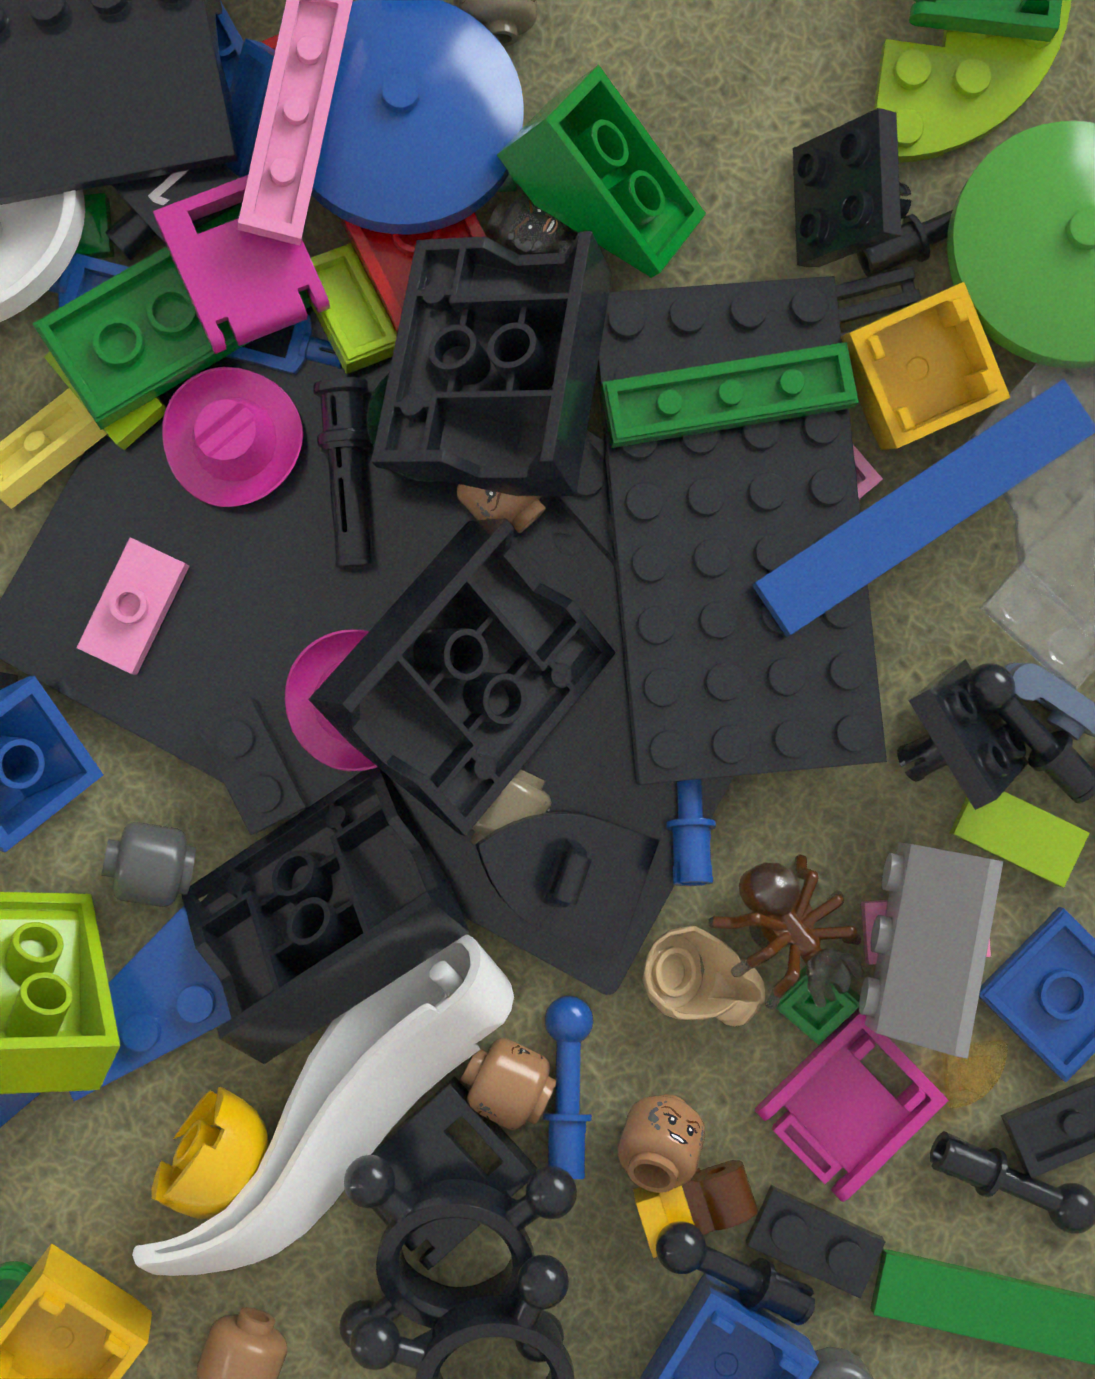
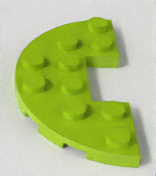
[874,0,1071,163]

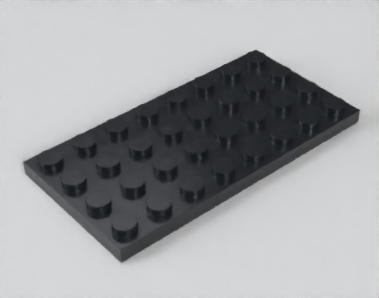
[597,276,887,785]

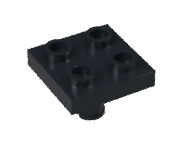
[793,108,912,267]
[897,659,1028,810]

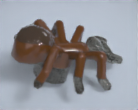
[708,854,865,1010]

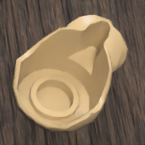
[642,926,765,1027]

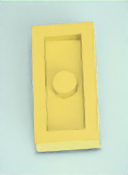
[0,388,107,509]

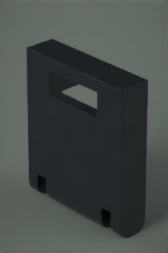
[371,1076,537,1270]

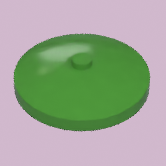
[947,121,1095,369]

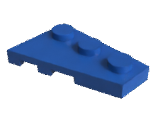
[69,906,231,1101]

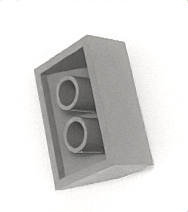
[859,842,1003,1059]

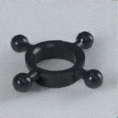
[339,1155,577,1363]
[350,1255,575,1379]

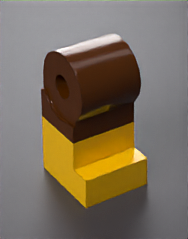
[633,1160,758,1258]

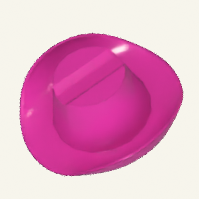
[162,367,303,507]
[285,629,377,771]

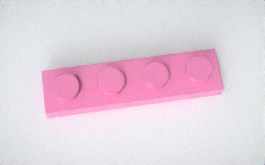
[238,0,353,246]

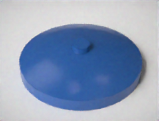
[311,0,524,234]

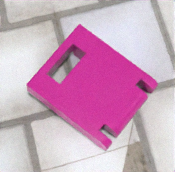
[153,175,330,354]
[755,1008,949,1202]

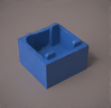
[640,1273,819,1379]

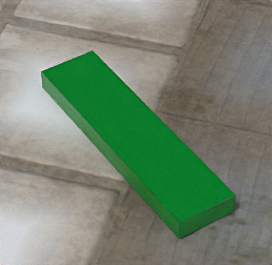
[600,342,859,448]
[870,1248,1095,1365]

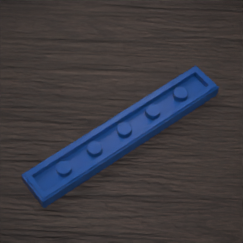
[752,379,1095,637]

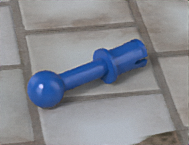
[666,779,716,886]
[543,996,593,1179]

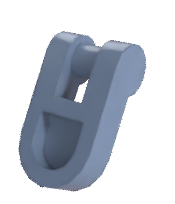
[1003,663,1095,741]

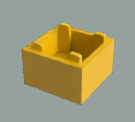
[841,282,1011,450]
[0,1243,152,1379]

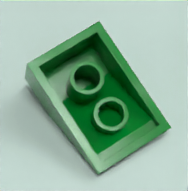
[497,65,706,278]

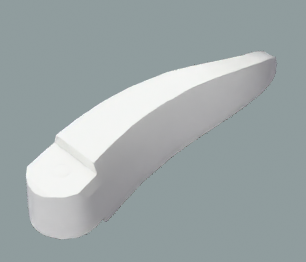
[132,934,514,1276]

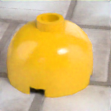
[151,1087,269,1219]

